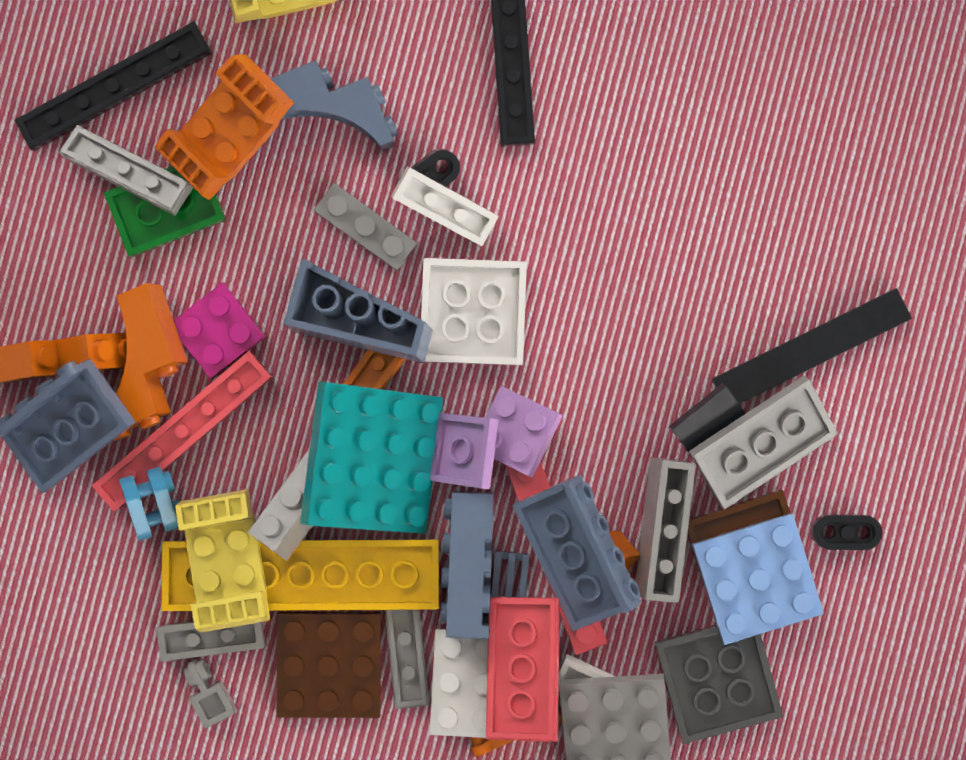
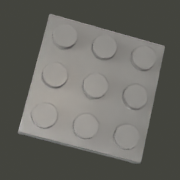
[559,674,671,760]

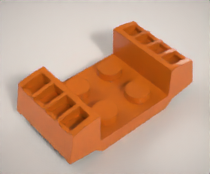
[155,54,294,200]

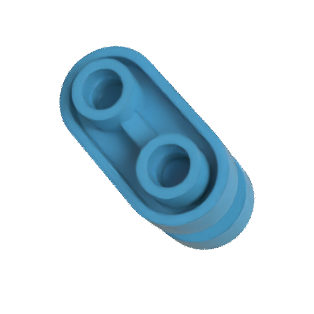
[119,466,179,541]

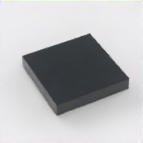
[668,384,746,456]

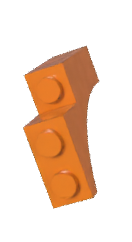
[113,283,188,441]
[0,333,127,385]

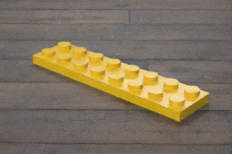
[161,540,439,611]

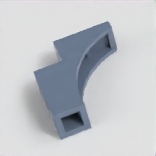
[271,60,398,151]

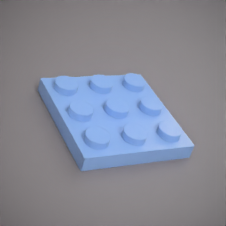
[692,513,824,645]

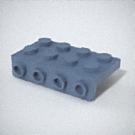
[0,358,136,494]
[512,474,642,631]

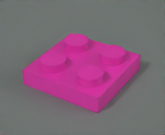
[174,282,266,379]

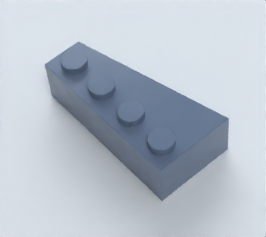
[284,258,433,363]
[440,491,494,639]

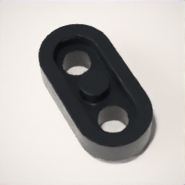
[397,149,460,187]
[811,514,882,550]

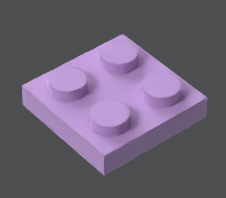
[485,386,563,478]
[430,413,499,489]

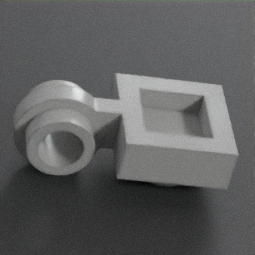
[183,659,237,729]

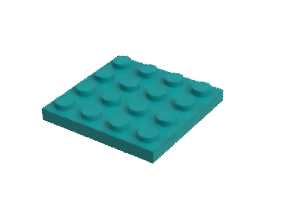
[300,381,443,534]

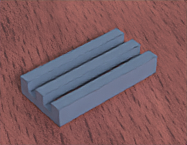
[491,551,529,597]

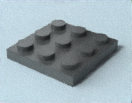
[654,625,783,744]

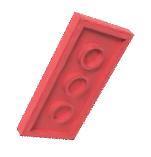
[486,597,560,742]

